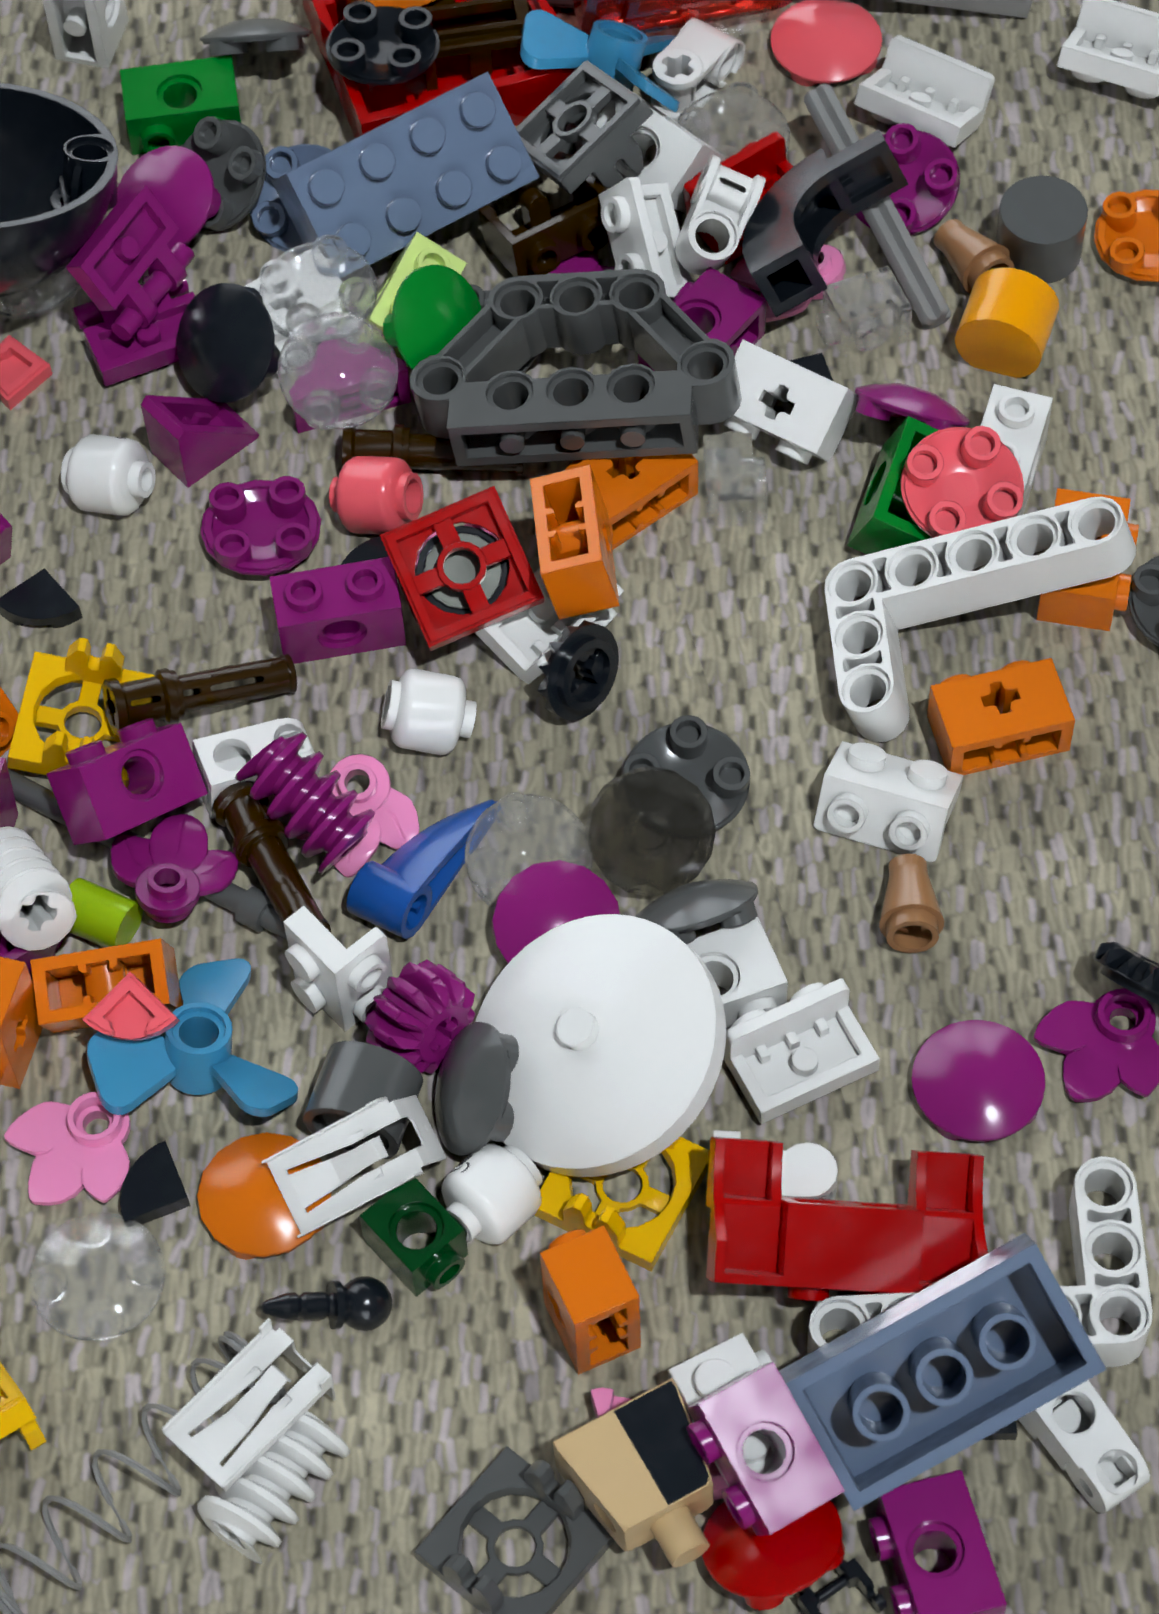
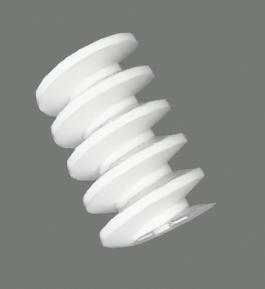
[0,826,77,951]
[197,1411,351,1564]

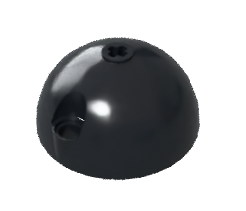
[0,83,118,297]

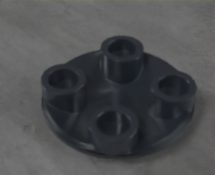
[326,1,440,86]
[177,283,281,403]

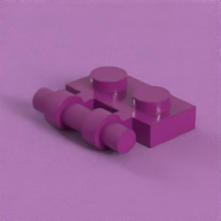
[66,184,195,341]
[72,275,195,386]

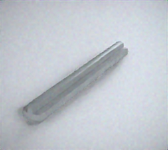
[804,84,951,329]

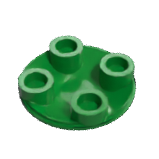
[383,265,482,370]

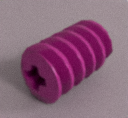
[235,732,375,874]

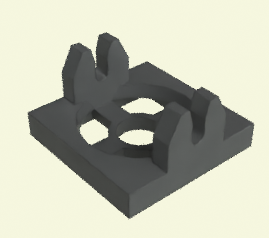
[516,60,654,194]
[414,1446,615,1614]

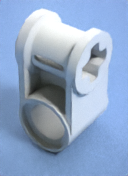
[651,18,745,122]
[675,154,766,276]

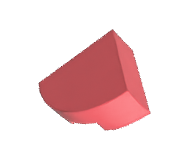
[0,335,52,410]
[82,972,180,1041]

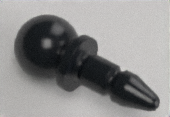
[261,1276,392,1331]

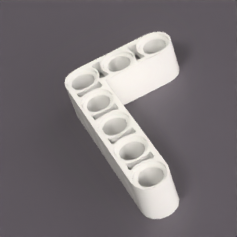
[825,496,1136,743]
[807,1156,1152,1367]

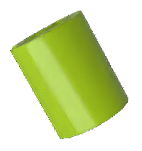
[69,878,143,948]

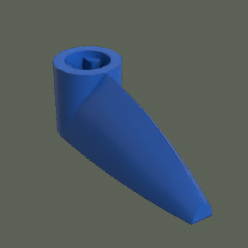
[347,800,499,939]

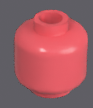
[329,456,424,535]

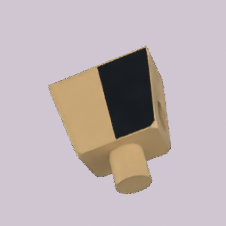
[553,1378,713,1568]

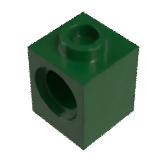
[359,1178,468,1297]

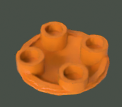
[1094,189,1159,282]
[197,1132,332,1260]

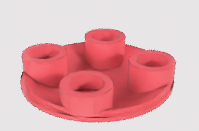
[770,0,882,87]
[901,426,1024,537]

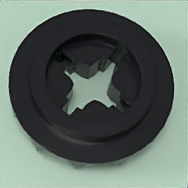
[537,620,619,720]
[1093,942,1159,1005]

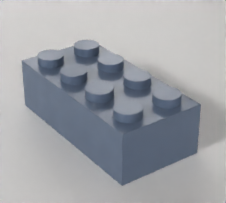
[272,72,539,280]
[779,1233,1107,1511]

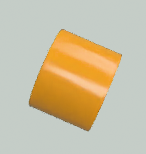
[955,268,1059,378]

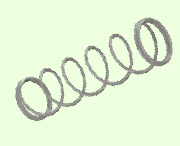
[0,1331,286,1614]

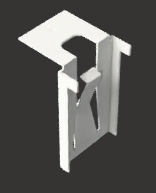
[261,1095,447,1238]
[161,1318,336,1492]

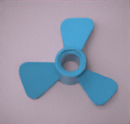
[520,10,680,113]
[87,958,298,1117]

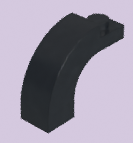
[742,130,909,317]

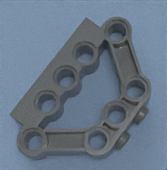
[409,269,742,467]

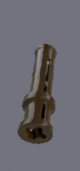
[342,423,523,474]
[103,654,297,735]
[212,781,331,932]

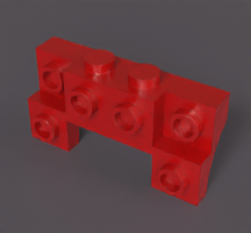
[706,1137,988,1301]

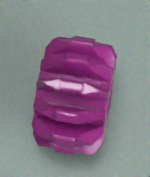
[364,959,476,1074]

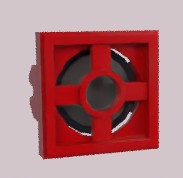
[380,486,545,652]

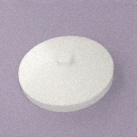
[476,914,726,1177]

